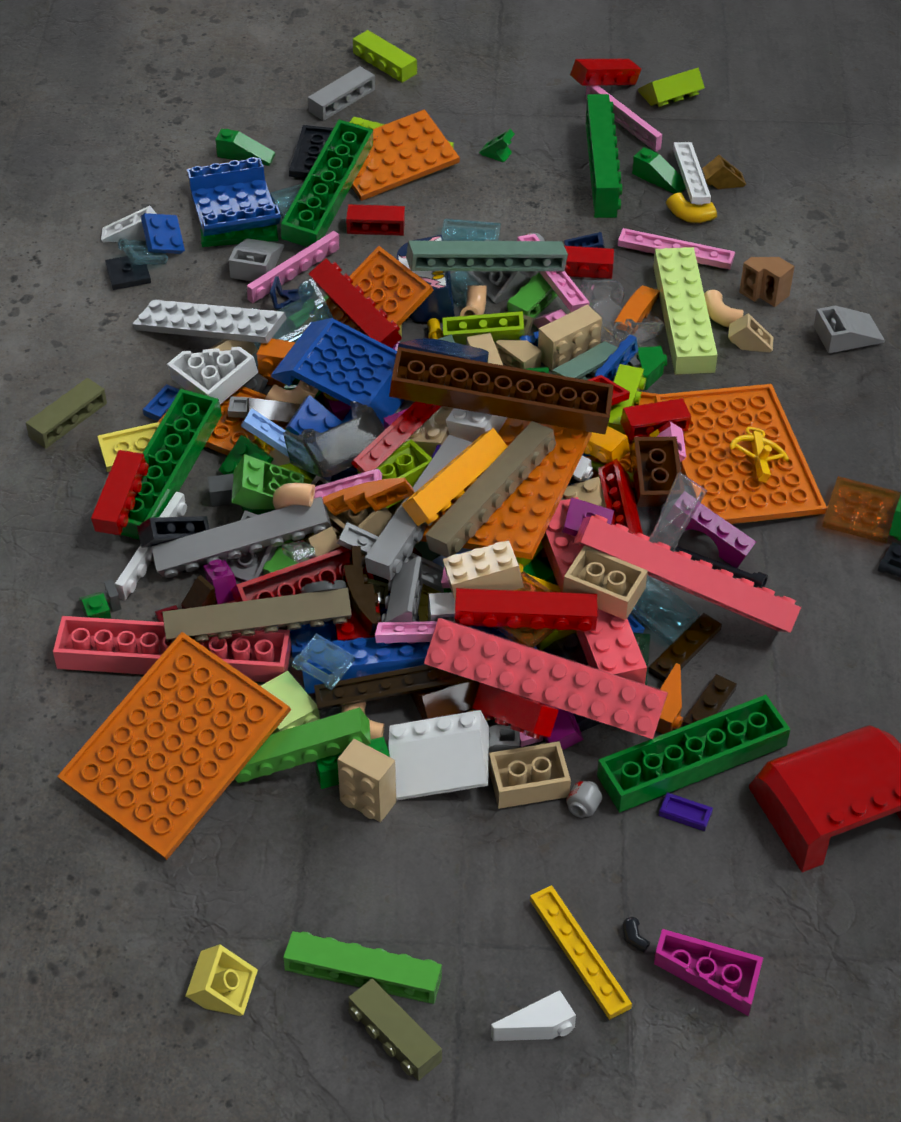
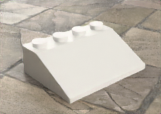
[388,710,489,801]

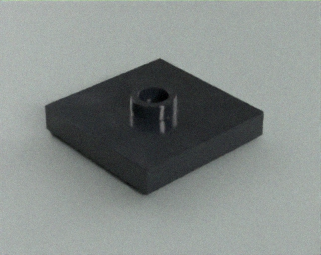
[105,253,151,290]

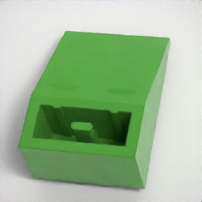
[231,454,304,509]

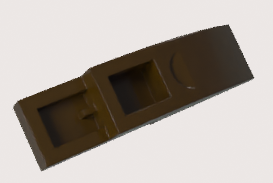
[342,546,380,635]

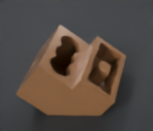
[739,257,795,307]

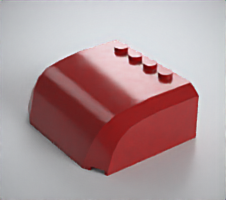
[749,725,901,872]

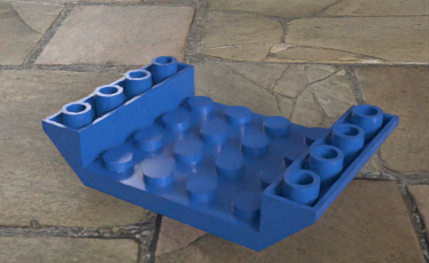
[187,157,281,236]
[271,318,405,433]

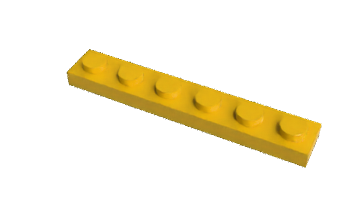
[530,885,632,1020]

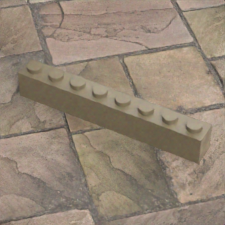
[425,421,556,557]
[163,588,352,643]

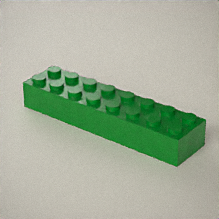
[585,94,622,218]
[281,119,374,247]
[121,389,222,540]
[597,695,791,813]

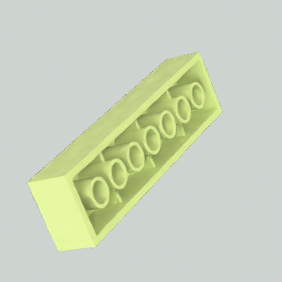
[653,247,717,375]

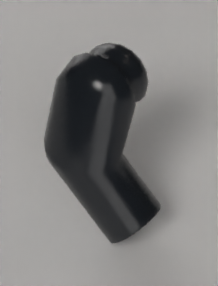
[622,917,650,953]

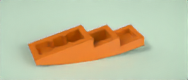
[614,285,660,333]
[323,477,415,516]

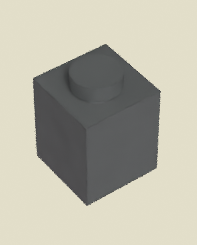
[208,474,234,507]

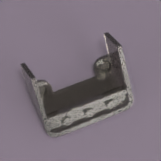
[283,401,385,477]

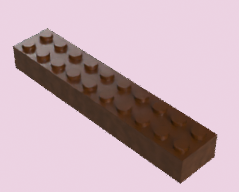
[389,347,613,435]

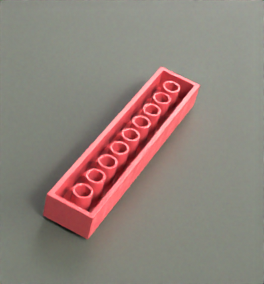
[541,497,647,684]
[573,514,801,633]
[53,616,291,682]
[424,618,668,739]

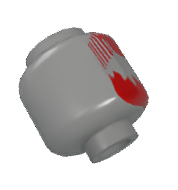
[566,781,602,818]

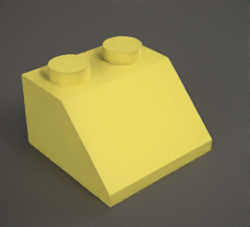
[186,944,258,1016]

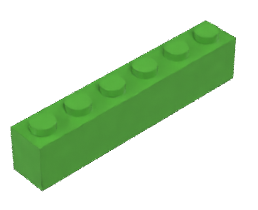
[235,707,371,783]
[283,931,442,1004]

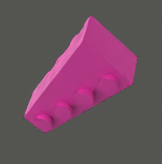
[654,929,763,1016]

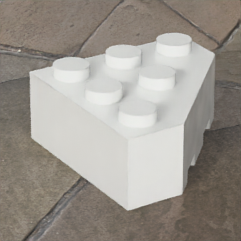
[167,347,258,404]

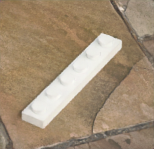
[673,142,711,205]
[115,492,187,601]

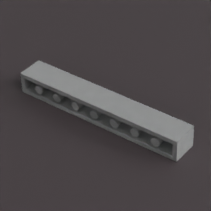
[365,435,472,581]
[151,497,331,578]

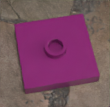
[562,497,614,536]

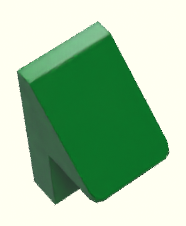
[479,128,515,162]

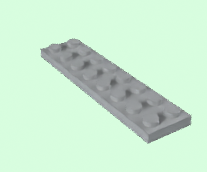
[133,300,287,344]

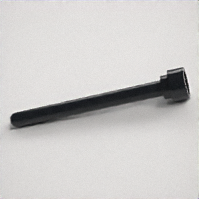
[669,544,768,588]

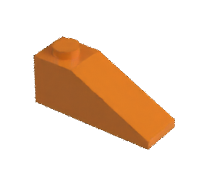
[656,663,683,734]

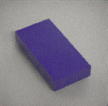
[659,793,713,831]

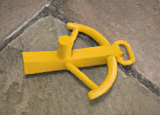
[729,427,789,483]

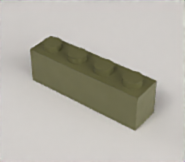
[26,378,107,449]
[348,978,442,1081]

